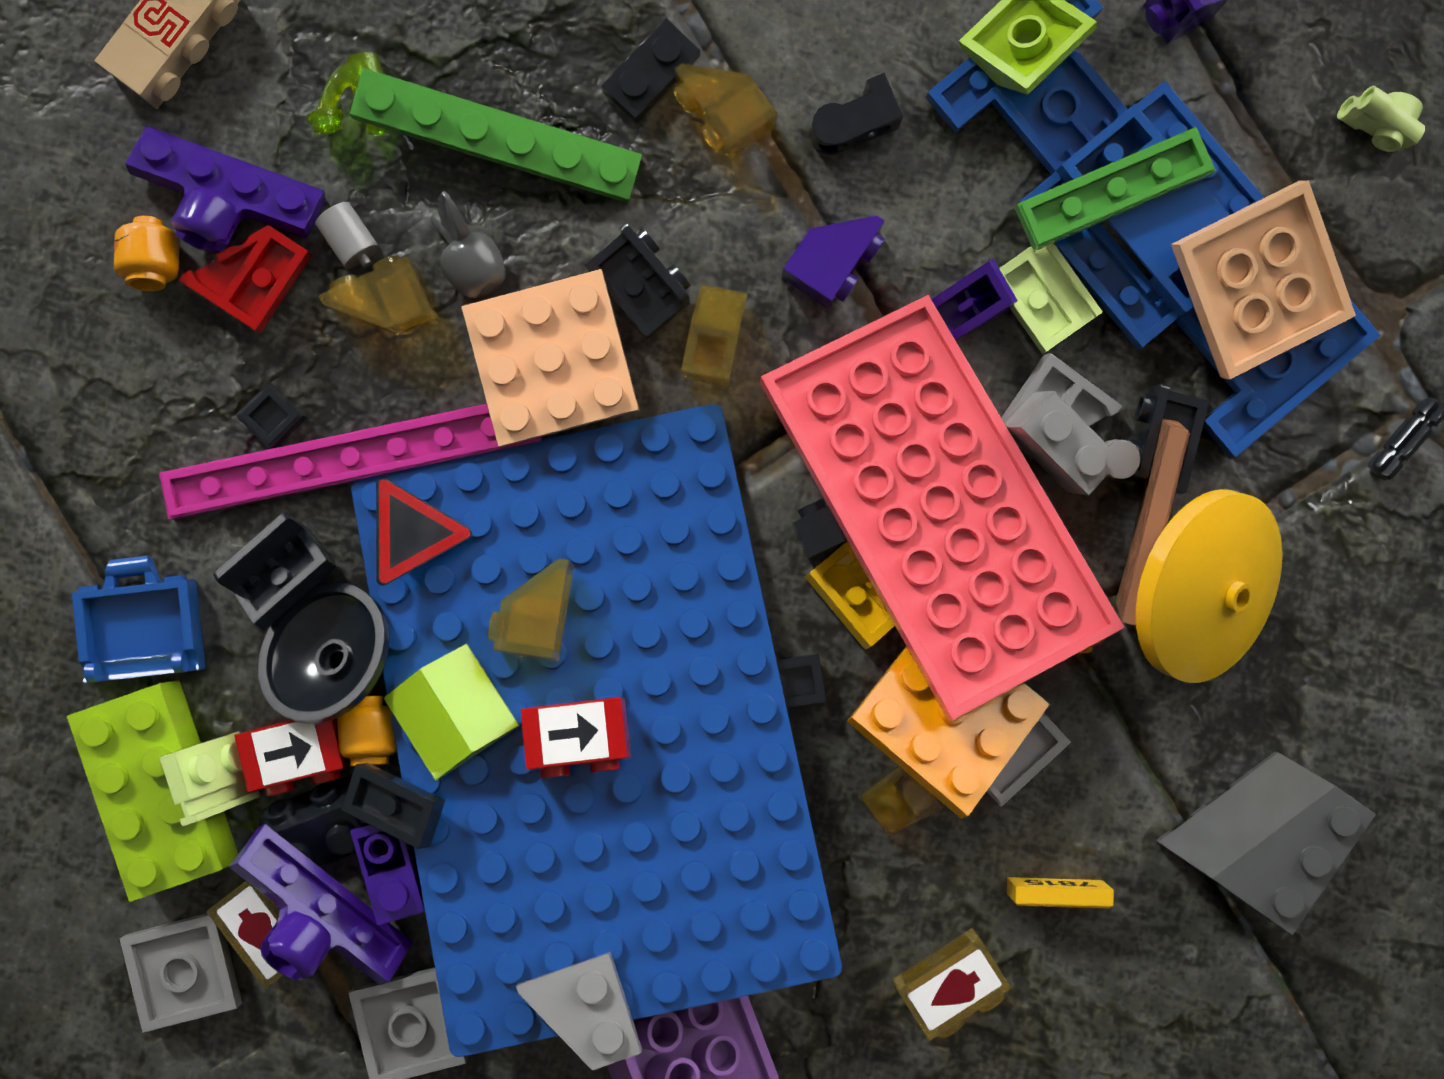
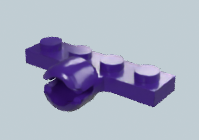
[125,126,326,253]
[229,824,413,985]

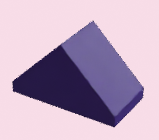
[931,259,1018,341]

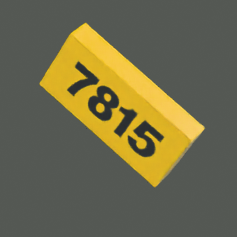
[1007,877,1114,909]

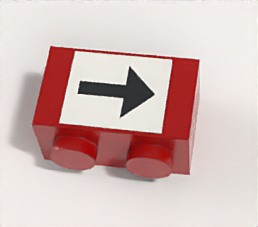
[521,697,631,779]
[234,719,350,796]

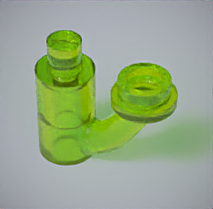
[307,52,387,135]

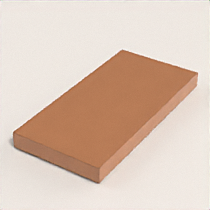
[1116,419,1190,625]

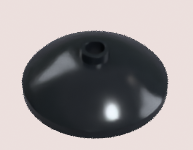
[258,583,389,724]

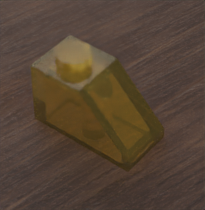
[488,559,574,662]

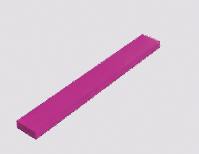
[159,404,543,520]

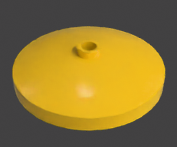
[1136,489,1282,683]

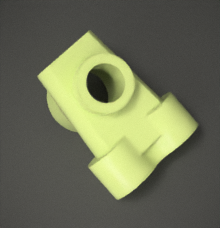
[1337,86,1425,152]

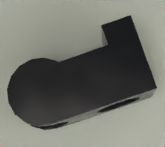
[810,72,903,155]

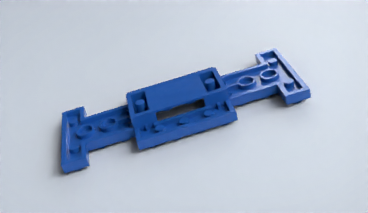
[925,0,1381,459]

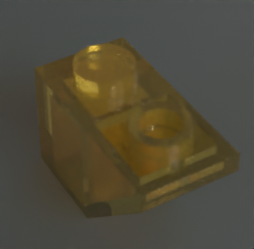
[673,63,777,159]
[319,255,439,336]
[681,284,748,388]
[860,766,947,835]

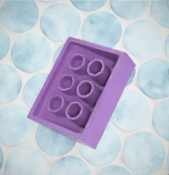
[607,996,779,1079]

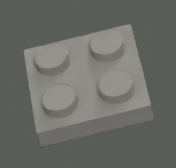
[119,911,242,1033]
[349,967,468,1079]

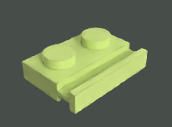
[999,243,1102,354]
[159,731,261,826]

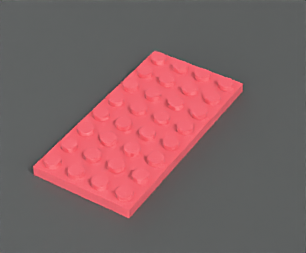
[760,295,1125,722]

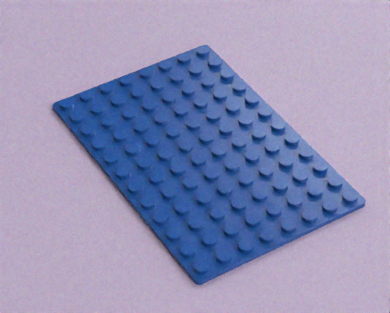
[351,404,842,1057]

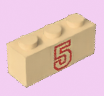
[94,0,241,109]

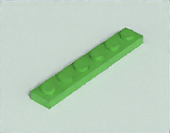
[350,68,642,203]

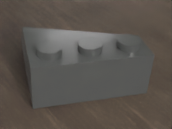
[1155,752,1376,935]

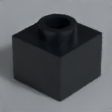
[792,499,847,558]

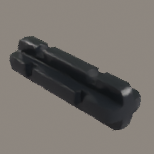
[1368,397,1444,480]

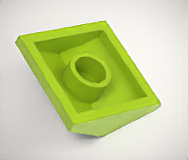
[959,0,1098,95]
[384,644,520,781]

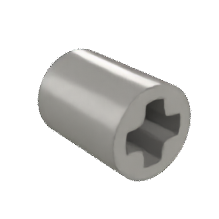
[315,202,379,269]

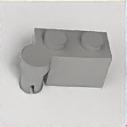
[1005,391,1140,495]

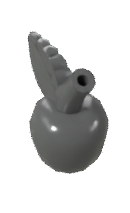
[430,191,506,299]

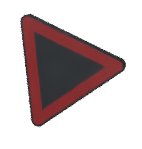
[376,478,472,586]

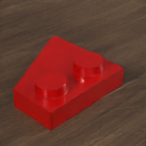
[179,225,313,333]

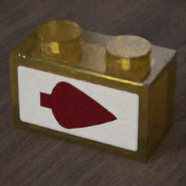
[206,881,283,989]
[893,928,1011,1041]

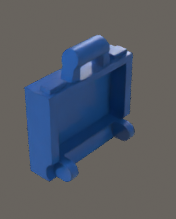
[72,555,206,683]

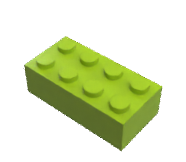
[67,680,238,902]

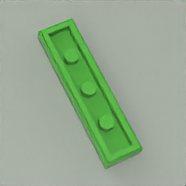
[1014,127,1216,252]

